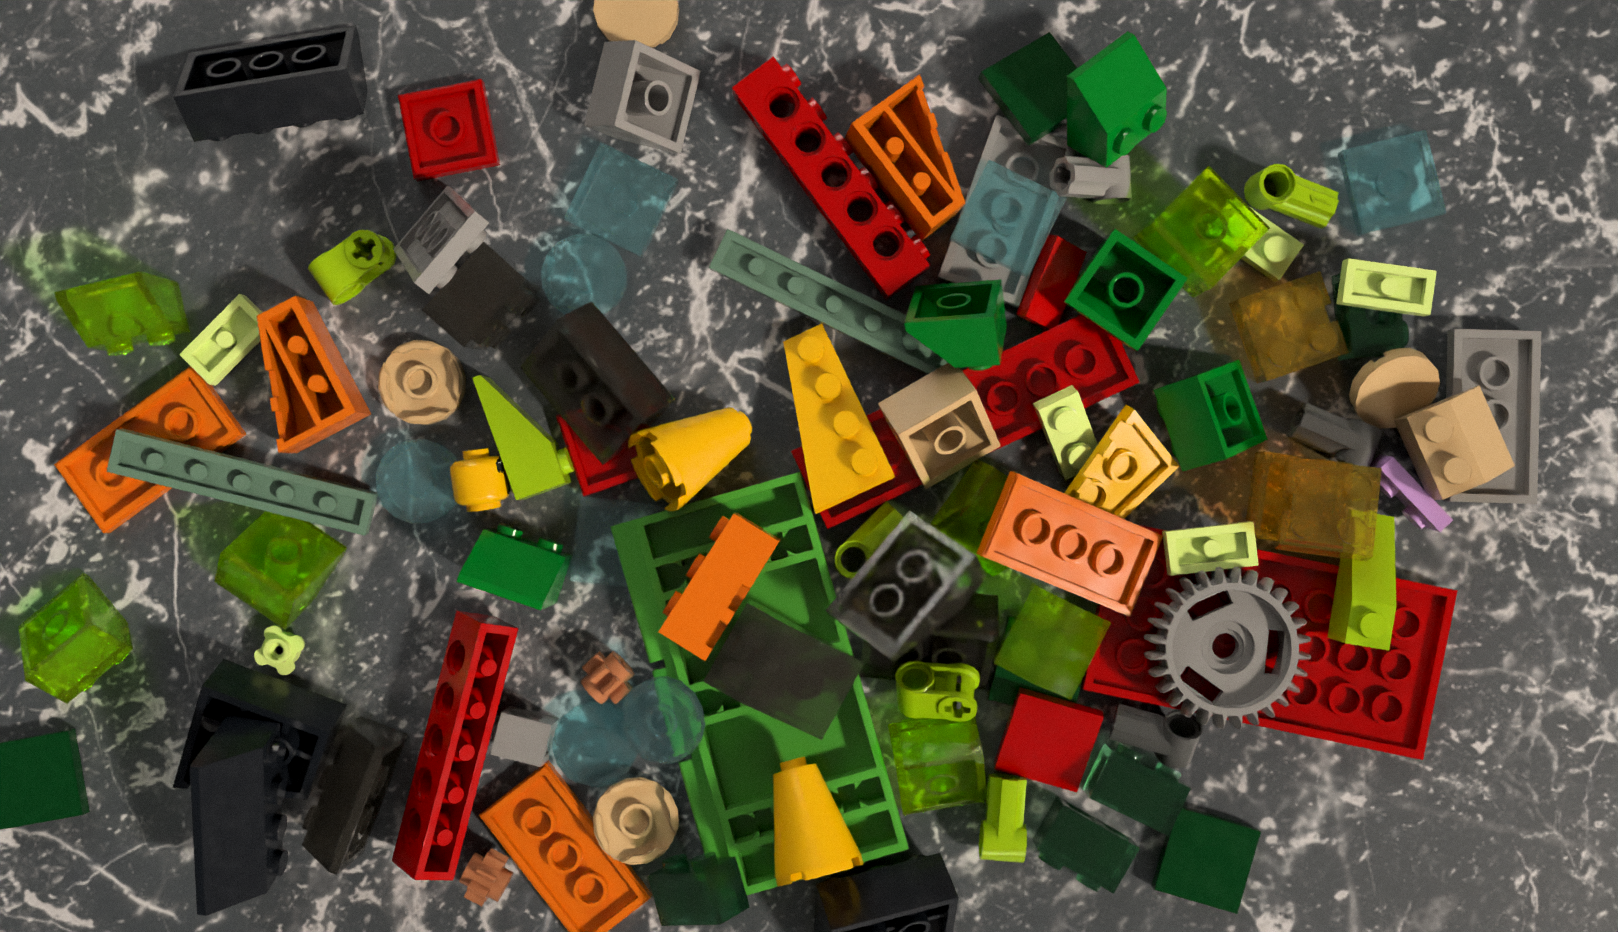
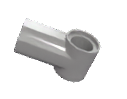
[1049,155,1132,205]

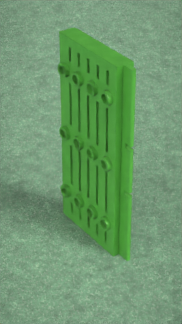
[610,472,909,900]

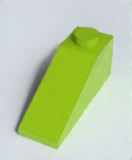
[472,375,574,500]
[1327,510,1396,651]

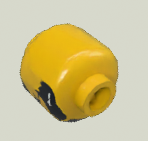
[450,448,510,512]

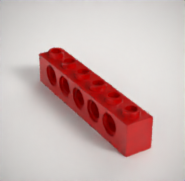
[732,56,930,301]
[392,610,519,881]

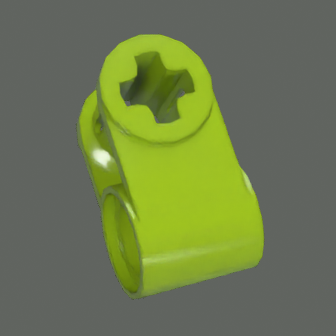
[308,230,397,305]
[895,661,980,722]

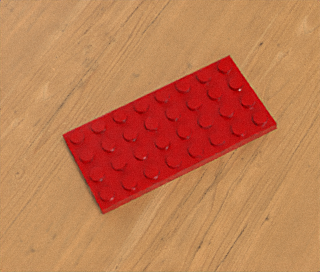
[1080,525,1458,760]

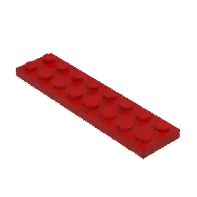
[791,315,1140,529]

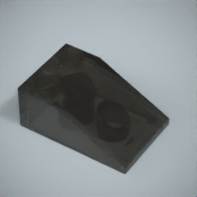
[825,511,987,662]
[704,599,864,740]

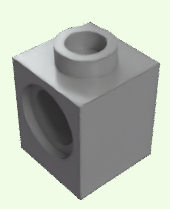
[490,706,559,767]

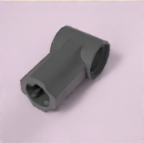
[1288,403,1384,473]
[1109,703,1203,768]

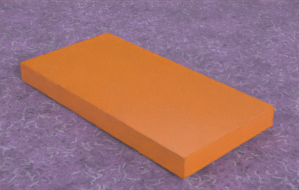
[54,366,246,533]
[976,471,1163,616]
[479,760,652,932]

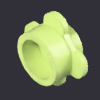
[254,625,305,675]

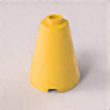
[628,407,752,511]
[773,757,863,887]

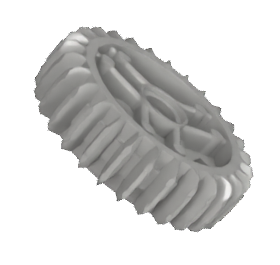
[1144,567,1312,729]

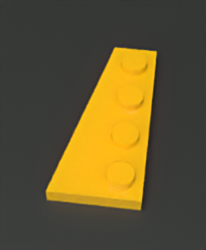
[783,323,895,514]
[1064,404,1180,519]

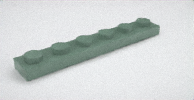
[709,229,948,375]
[106,428,378,536]

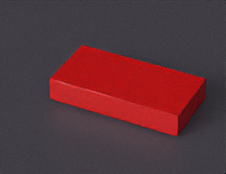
[1016,234,1087,330]

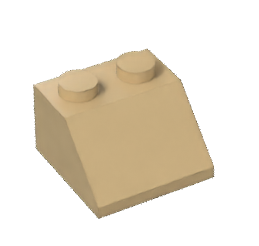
[878,363,1001,489]
[1394,386,1515,500]

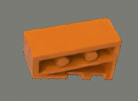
[845,74,966,241]
[257,295,371,453]
[658,512,781,661]

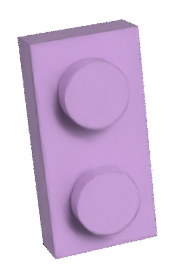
[1369,455,1453,532]

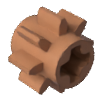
[581,651,635,704]
[459,848,514,907]

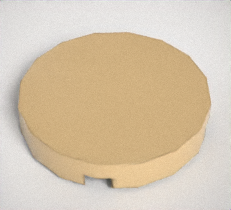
[593,0,679,48]
[378,340,466,425]
[1349,348,1440,429]
[593,777,679,865]

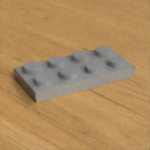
[937,115,1075,308]
[393,185,489,294]
[1443,329,1541,504]

